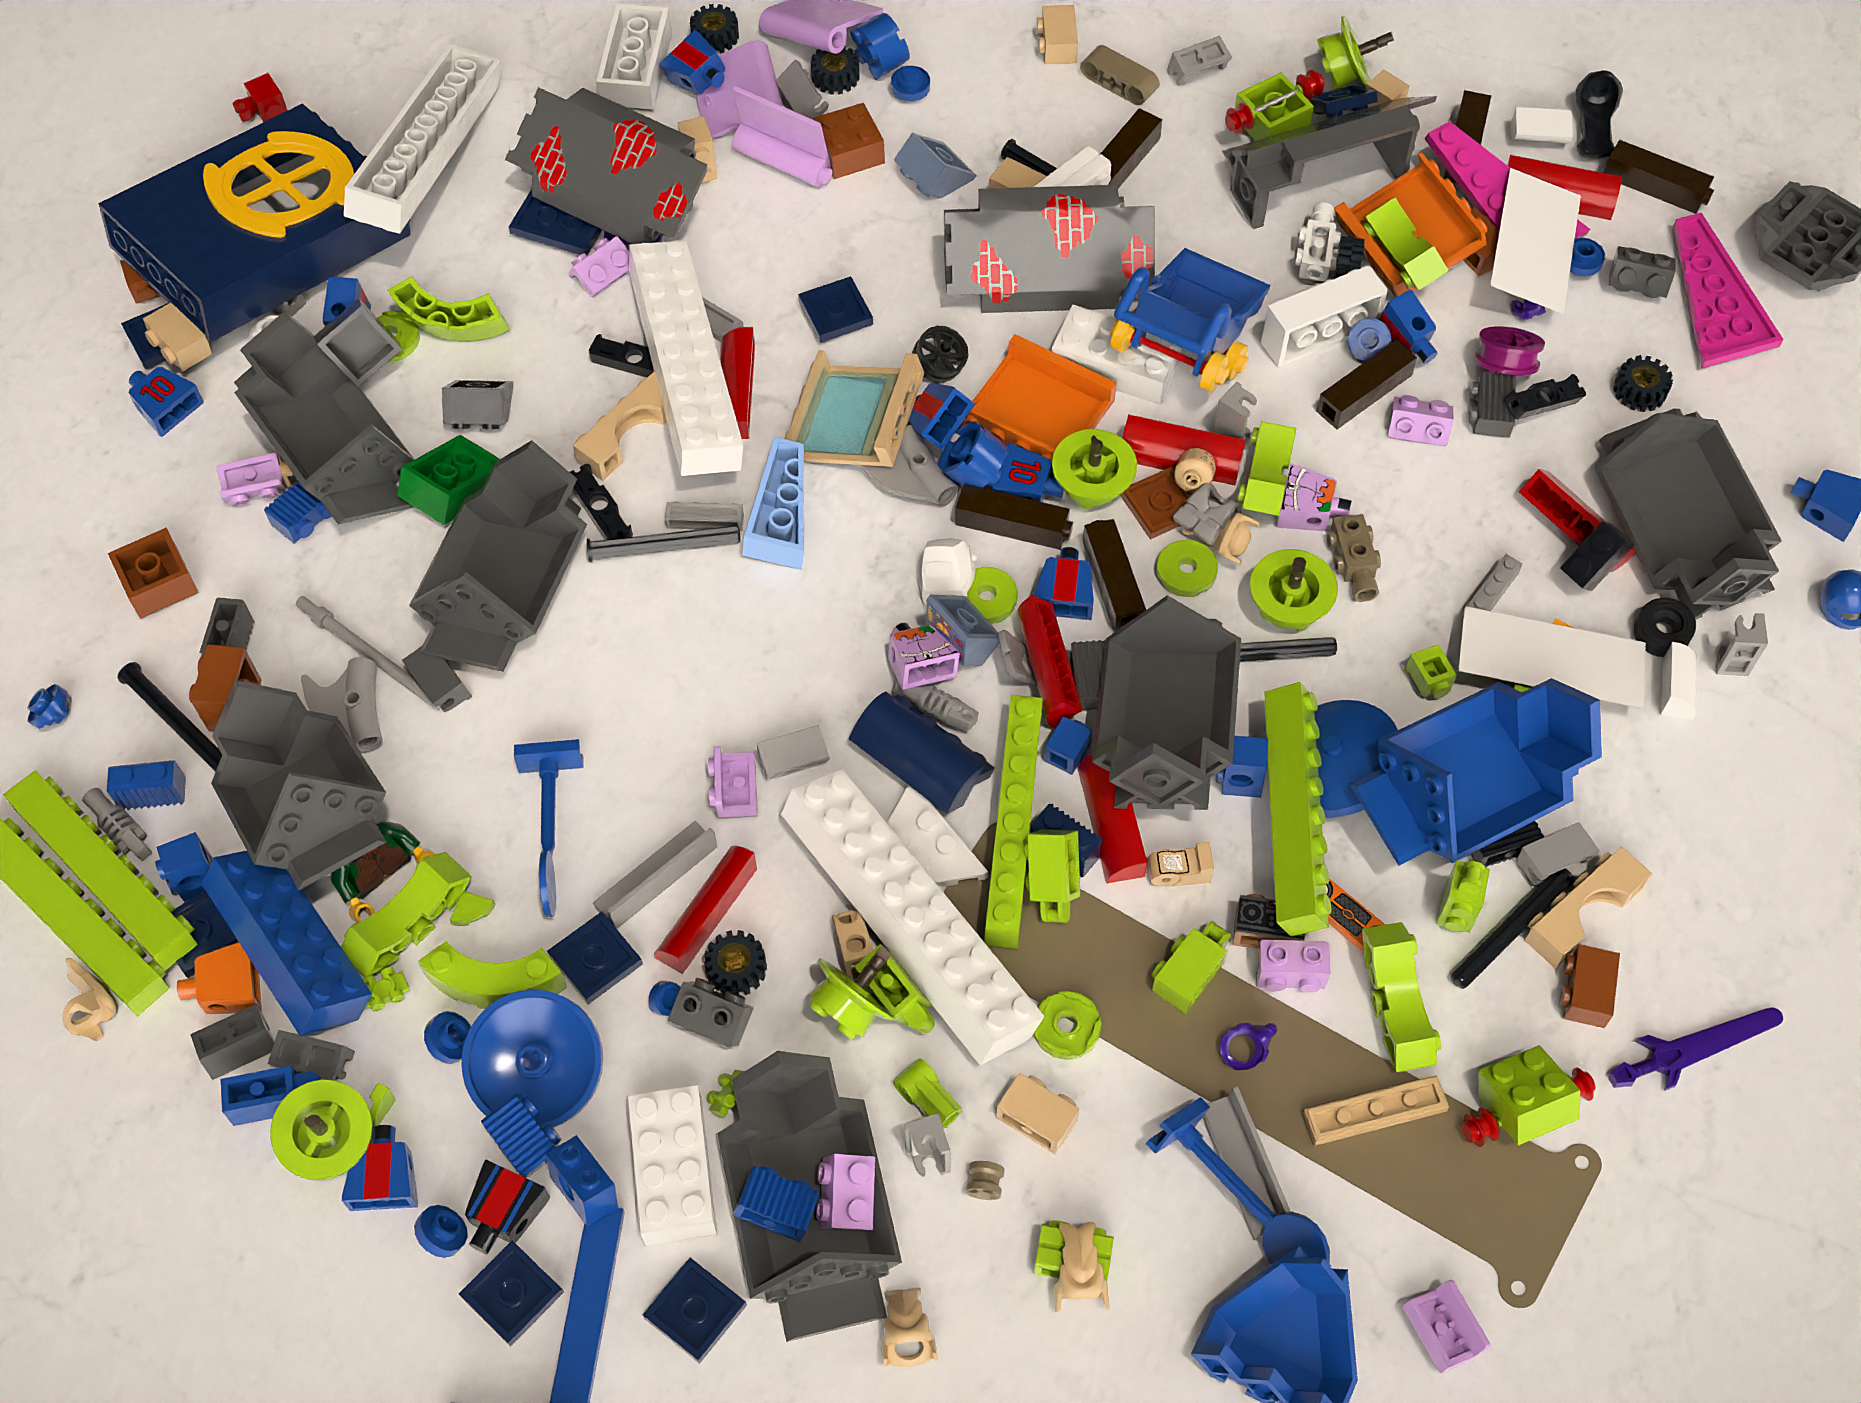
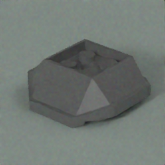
[1755,181,1861,292]

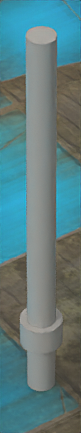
[296,596,434,706]

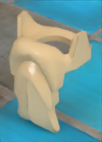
[1182,513,1259,564]
[62,957,116,1041]
[1053,1222,1110,1312]
[881,1288,938,1367]

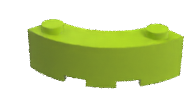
[1362,197,1449,290]
[387,276,511,342]
[1238,421,1297,516]
[341,852,472,977]
[1362,922,1441,1072]
[418,941,567,1009]

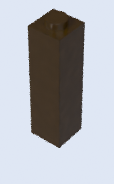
[1443,90,1492,184]
[1099,108,1163,189]
[1603,139,1714,214]
[1316,339,1417,430]
[955,484,1074,550]
[1083,518,1146,632]

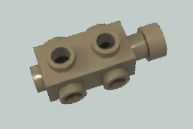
[1327,514,1381,602]

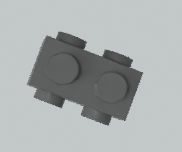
[1609,246,1676,298]
[668,978,754,1047]

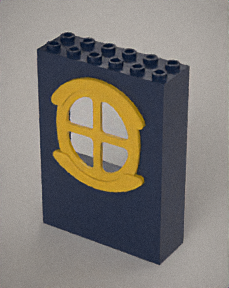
[98,103,411,342]

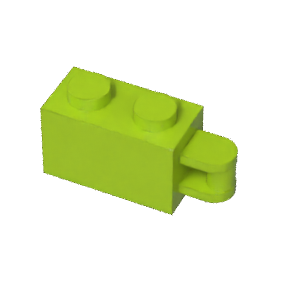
[1025,829,1080,923]
[1437,860,1490,933]
[1152,921,1232,1014]
[855,944,935,1034]

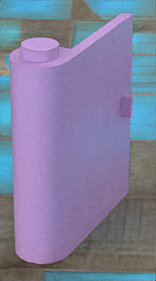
[759,0,883,54]
[695,40,783,139]
[732,85,832,188]

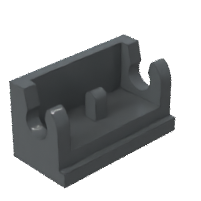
[402,646,472,712]
[190,1004,275,1080]
[267,1030,355,1080]

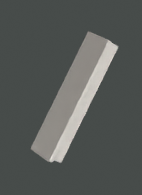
[593,821,718,929]
[1203,1086,1291,1241]

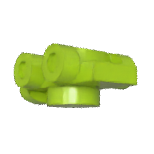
[362,967,410,1011]
[706,1069,745,1118]

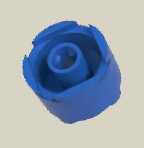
[850,12,910,80]
[939,421,1010,488]

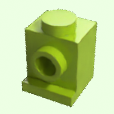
[1405,644,1457,699]

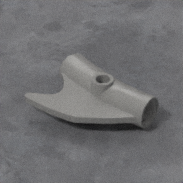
[860,425,958,506]
[301,657,383,753]

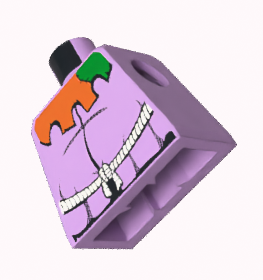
[1276,464,1352,531]
[888,623,960,690]

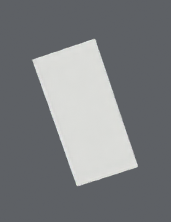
[1490,168,1581,314]
[1459,606,1646,708]

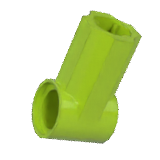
[893,1058,962,1128]

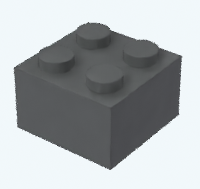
[314,298,402,387]

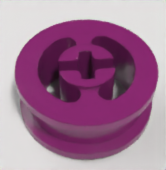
[1474,326,1545,376]

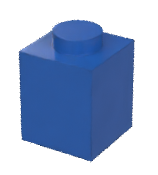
[1044,716,1092,775]

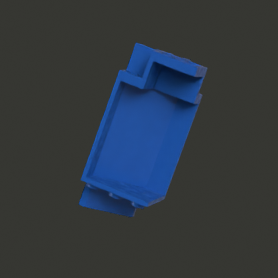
[1349,678,1602,866]

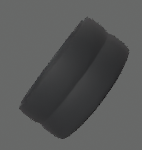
[1634,598,1696,657]

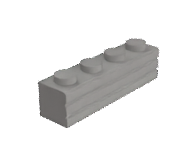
[665,502,744,531]
[1463,554,1522,617]

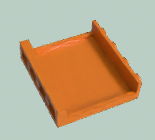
[1334,152,1487,298]
[961,334,1117,461]

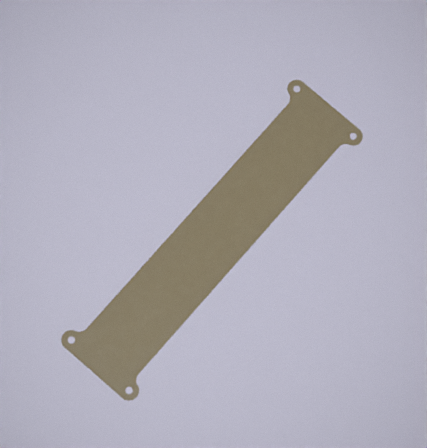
[943,822,1602,1308]

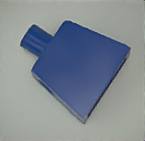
[1791,469,1861,542]

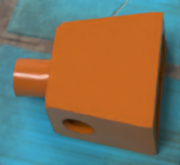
[177,942,262,1014]

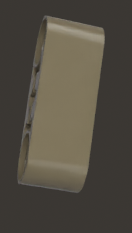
[1080,45,1160,105]

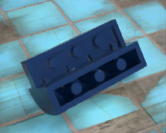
[849,691,995,814]

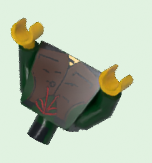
[330,821,436,922]

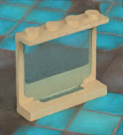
[784,350,924,467]

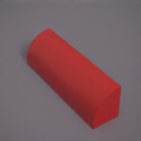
[1507,155,1622,220]
[720,327,755,439]
[1122,414,1246,486]
[1519,469,1636,572]
[1017,595,1083,728]
[1078,754,1147,884]
[654,846,757,974]

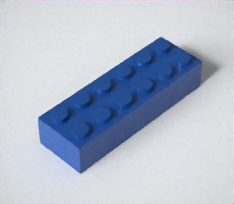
[202,851,372,1036]

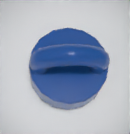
[649,981,681,1016]

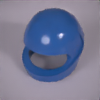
[1820,569,1861,630]

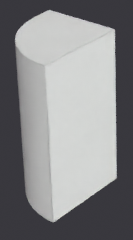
[1510,107,1573,143]
[1661,642,1697,720]

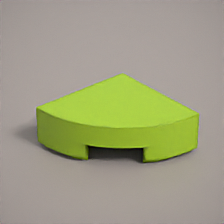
[450,891,496,926]
[369,1082,396,1128]

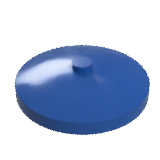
[1314,700,1398,817]
[461,990,603,1128]

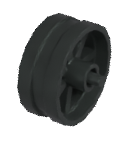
[912,325,969,383]

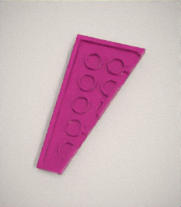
[1424,121,1591,238]
[1673,213,1784,369]

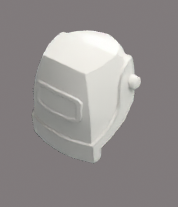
[921,538,977,604]

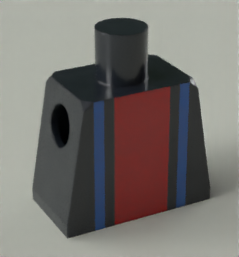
[465,1159,550,1254]

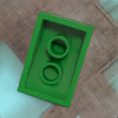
[397,435,500,525]

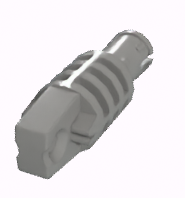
[894,681,979,731]
[82,788,152,861]

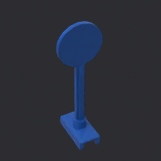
[514,739,584,917]
[1146,1097,1330,1265]

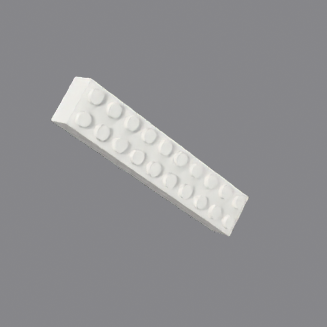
[344,44,501,234]
[629,241,743,476]
[781,769,1044,1065]

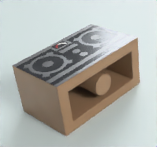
[1232,894,1305,949]

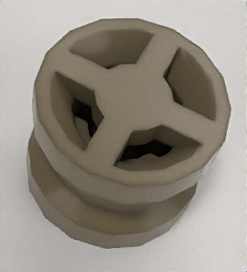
[966,1161,1005,1200]

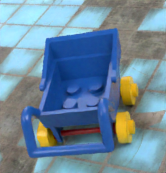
[1110,248,1271,393]

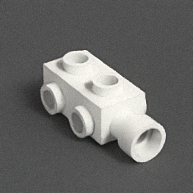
[1295,202,1341,281]

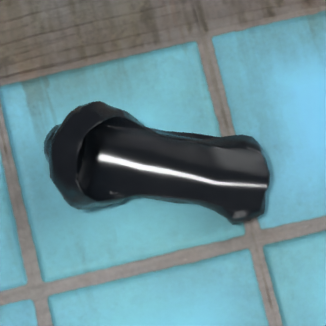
[1575,70,1623,159]

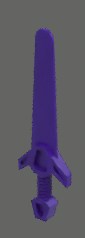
[1608,1007,1783,1091]

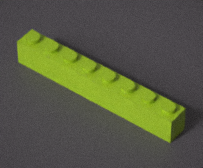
[1264,682,1332,936]
[984,695,1043,949]
[3,770,198,971]
[0,817,170,1017]

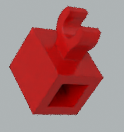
[232,73,288,122]

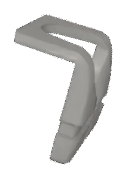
[1173,483,1241,545]
[997,629,1037,685]

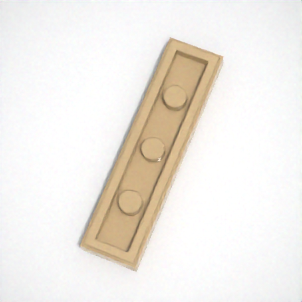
[1303,1075,1449,1146]

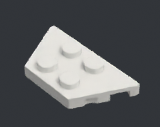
[887,785,988,886]

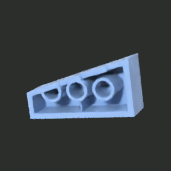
[742,437,804,570]

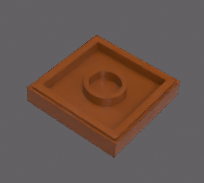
[1120,466,1192,540]

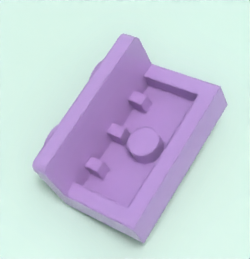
[568,236,629,297]
[1388,395,1454,446]
[216,452,286,505]
[708,746,757,818]
[1256,940,1331,992]
[816,1154,875,1231]
[1402,1280,1491,1373]

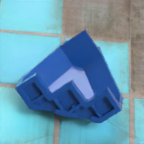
[1191,1245,1358,1403]

